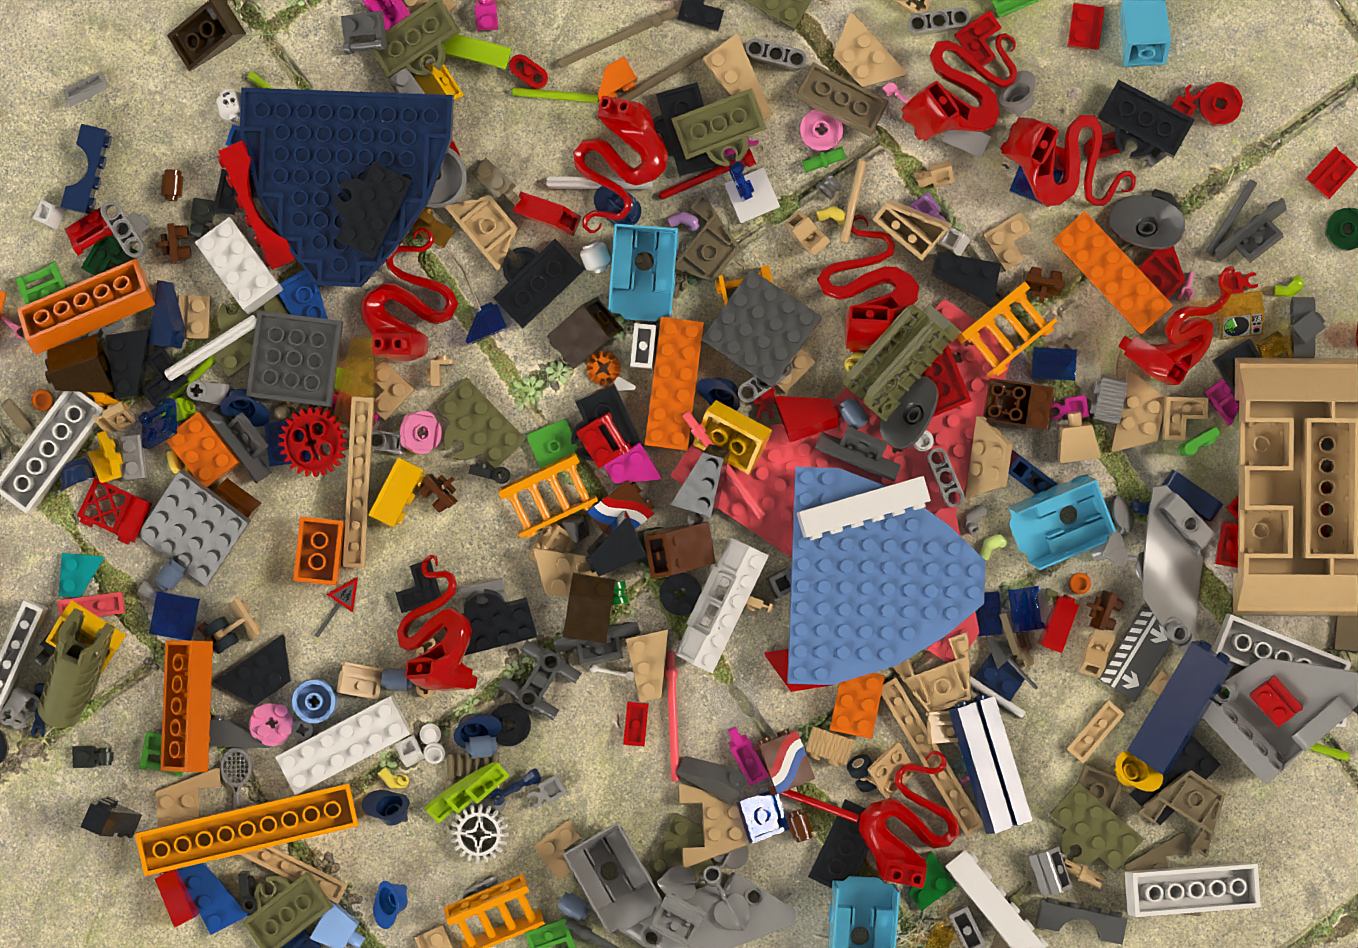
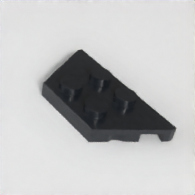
[214,634,291,705]

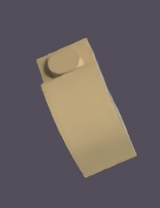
[784,210,831,256]
[1079,629,1115,678]

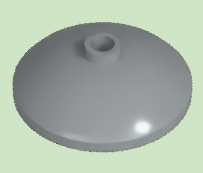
[426,148,467,208]

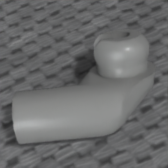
[964,504,988,535]

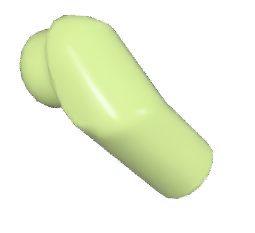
[979,534,1007,561]

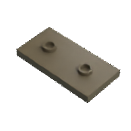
[794,62,889,137]

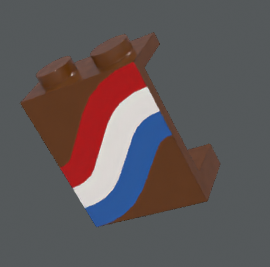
[588,480,655,532]
[752,728,815,795]

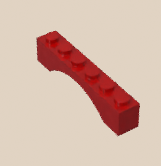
[217,140,296,270]

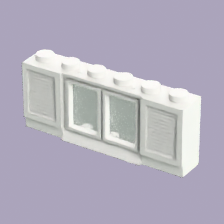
[675,538,769,674]

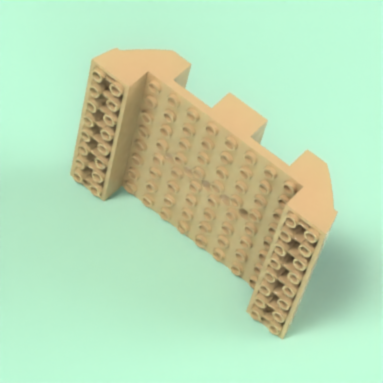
[1233,358,1358,616]

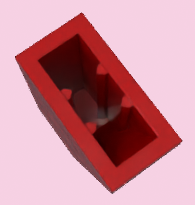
[513,191,581,236]
[775,396,841,443]
[1037,594,1079,653]
[155,869,199,928]

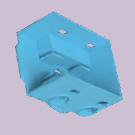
[608,224,679,321]
[1008,474,1116,570]
[827,876,900,948]

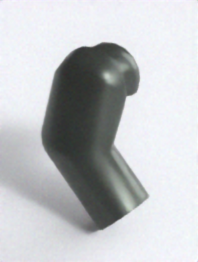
[1152,189,1179,209]

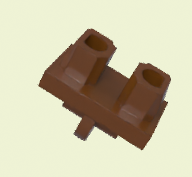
[155,223,192,264]
[1024,267,1065,304]
[418,473,458,513]
[1086,590,1124,631]

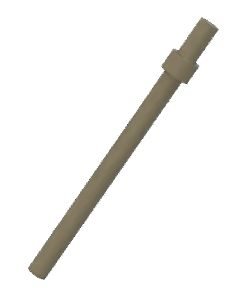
[557,8,677,68]
[593,47,707,121]

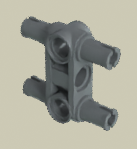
[498,640,582,720]

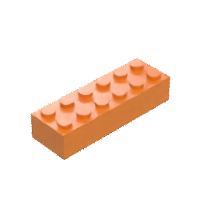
[1053,211,1173,336]
[17,259,155,355]
[645,317,704,451]
[160,641,213,772]

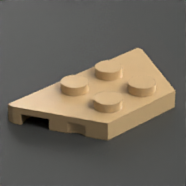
[833,12,907,88]
[445,195,518,271]
[1110,370,1164,452]
[965,416,1013,498]
[532,547,607,597]

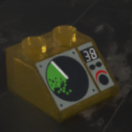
[1214,290,1264,340]

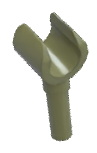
[1042,588,1058,605]
[1008,880,1032,907]

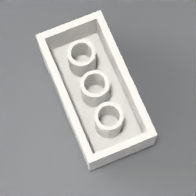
[195,217,284,315]

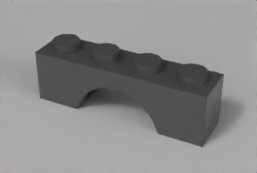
[1035,897,1128,945]

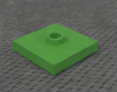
[526,418,582,469]

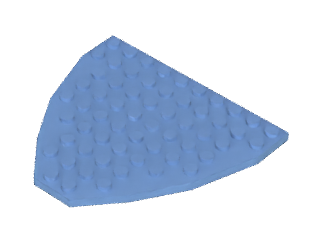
[787,466,986,685]

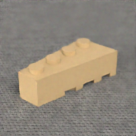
[703,33,772,122]

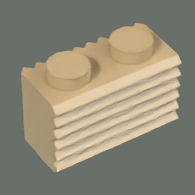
[805,726,854,767]

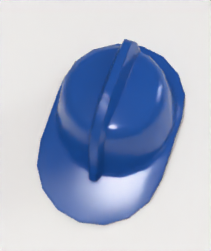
[373,881,408,929]

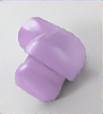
[667,212,699,231]

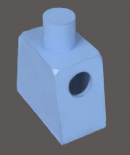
[310,901,365,948]

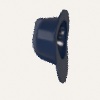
[594,186,642,225]
[696,377,740,411]
[220,388,270,427]
[53,458,98,495]
[453,713,502,748]
[361,790,410,826]

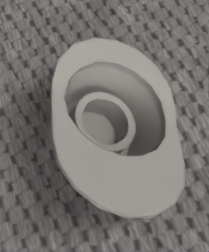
[999,70,1035,117]

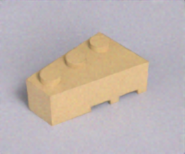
[873,199,953,260]
[626,629,668,702]

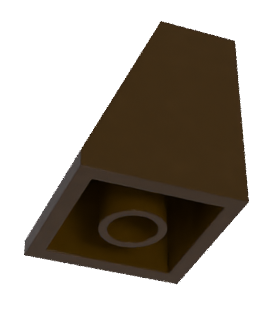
[547,297,624,369]
[45,334,113,393]

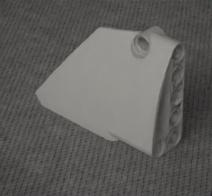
[1203,658,1358,784]

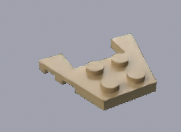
[892,632,971,712]
[156,767,222,827]
[678,784,747,869]

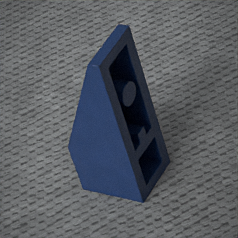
[148,280,185,349]
[1008,450,1058,494]

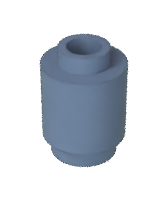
[839,398,869,430]
[155,559,186,592]
[381,668,413,692]
[465,735,497,759]
[557,892,590,922]

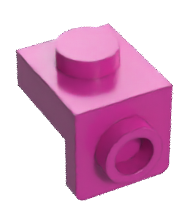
[475,0,498,31]

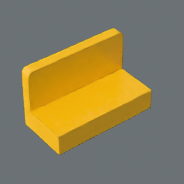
[414,63,464,102]

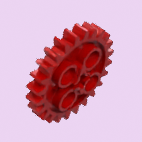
[279,407,349,477]

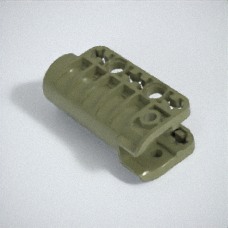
[843,304,962,422]
[38,608,115,728]

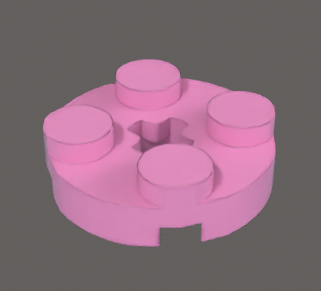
[800,109,843,152]
[400,411,442,454]
[249,703,293,746]

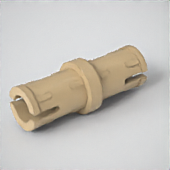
[1064,858,1105,889]

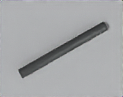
[1205,179,1257,257]

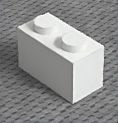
[630,323,656,370]

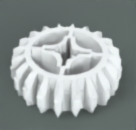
[450,804,509,863]

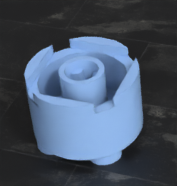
[292,679,338,723]

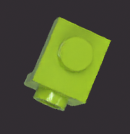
[158,396,196,427]

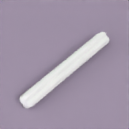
[546,177,653,189]
[164,315,257,381]

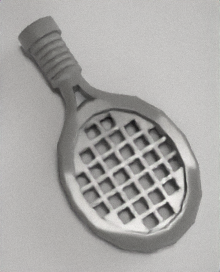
[220,747,253,810]

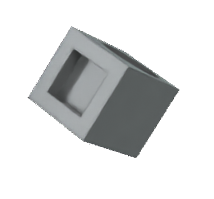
[1288,310,1326,345]

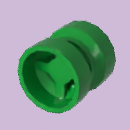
[612,581,628,605]

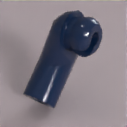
[1130,499,1150,515]

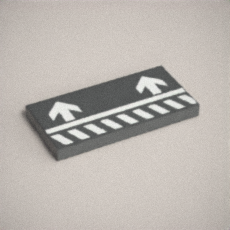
[1098,606,1179,702]

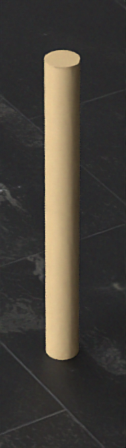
[840,160,866,244]

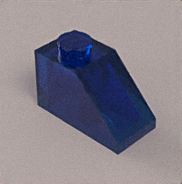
[466,302,508,345]

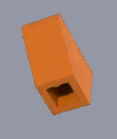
[598,56,637,101]

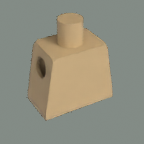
[1057,411,1101,463]

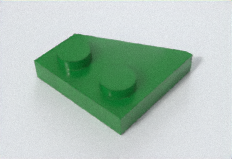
[908,851,956,911]

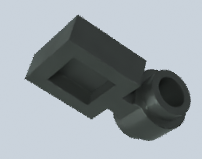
[190,198,215,239]
[468,462,510,484]
[72,746,114,768]
[238,871,258,913]

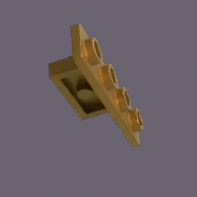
[411,207,454,248]

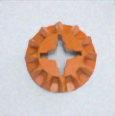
[587,351,621,386]

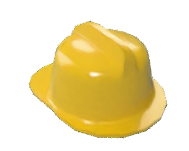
[1114,751,1163,792]

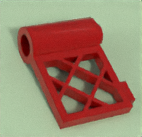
[77,477,153,545]

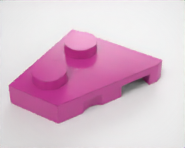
[1203,379,1239,426]
[604,442,662,483]

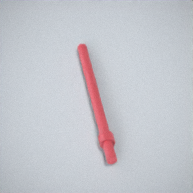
[682,411,765,519]
[665,651,680,781]

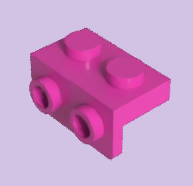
[363,0,410,31]

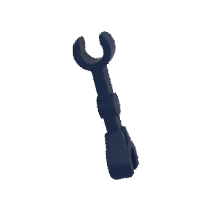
[31,683,46,737]
[490,768,541,806]

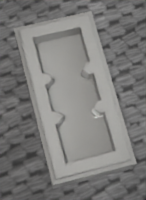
[63,71,109,107]

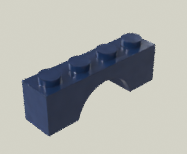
[60,124,112,215]

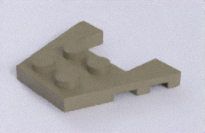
[650,193,740,283]
[1136,769,1226,858]
[1124,832,1201,916]

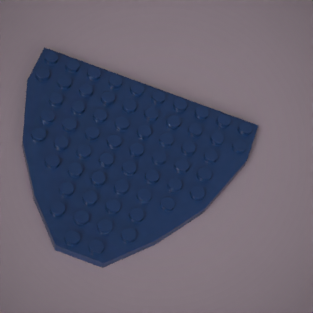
[240,87,454,287]

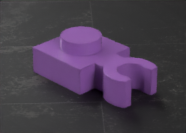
[910,192,946,221]

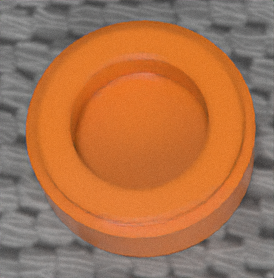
[31,389,54,411]
[1068,573,1091,594]

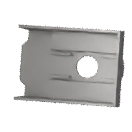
[563,822,663,934]

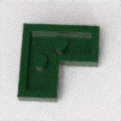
[81,236,138,276]

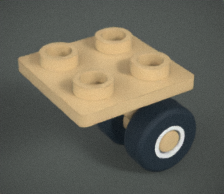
[202,597,261,654]
[847,741,916,799]

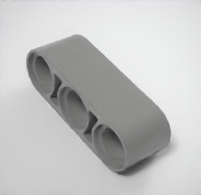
[907,7,970,36]
[745,38,806,71]
[101,201,147,259]
[738,363,793,403]
[926,448,965,508]

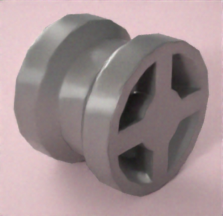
[816,173,843,200]
[292,719,315,741]

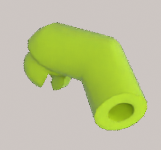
[1273,275,1304,297]

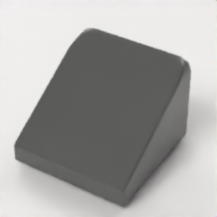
[562,514,589,543]

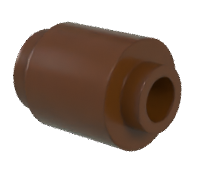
[161,169,184,202]
[786,809,813,843]

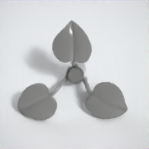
[1091,495,1144,582]
[657,845,750,931]

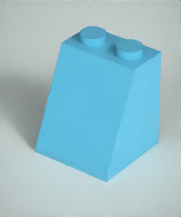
[1120,0,1171,67]

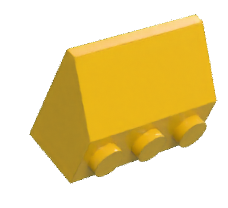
[693,400,772,475]
[369,457,426,527]
[45,600,127,676]

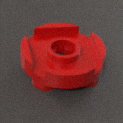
[1199,82,1243,126]

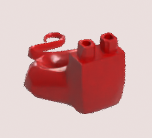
[901,33,1018,142]
[573,96,668,233]
[1000,115,1136,207]
[817,215,920,352]
[360,228,458,362]
[1118,266,1235,385]
[397,554,478,691]
[859,751,960,888]

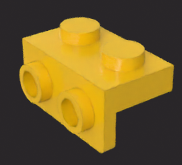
[88,431,123,483]

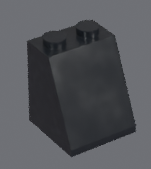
[585,510,646,577]

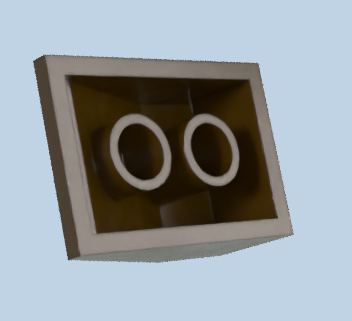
[167,0,246,71]
[563,572,616,644]

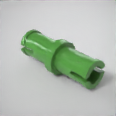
[802,146,847,173]

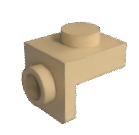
[427,356,454,387]

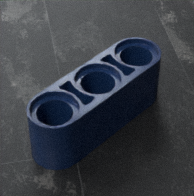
[1161,470,1223,522]

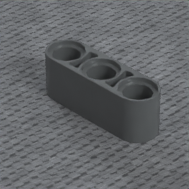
[1290,297,1316,358]

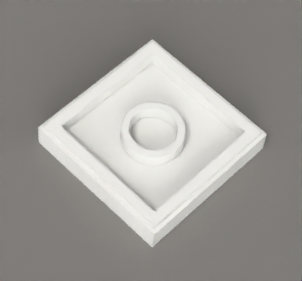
[724,167,780,224]

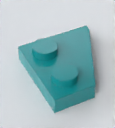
[58,553,105,598]

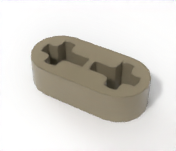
[1,398,35,436]

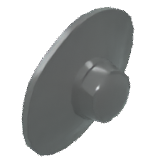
[1109,195,1185,249]
[879,375,939,449]

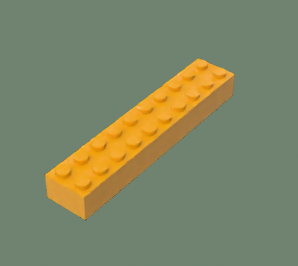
[135,782,359,876]

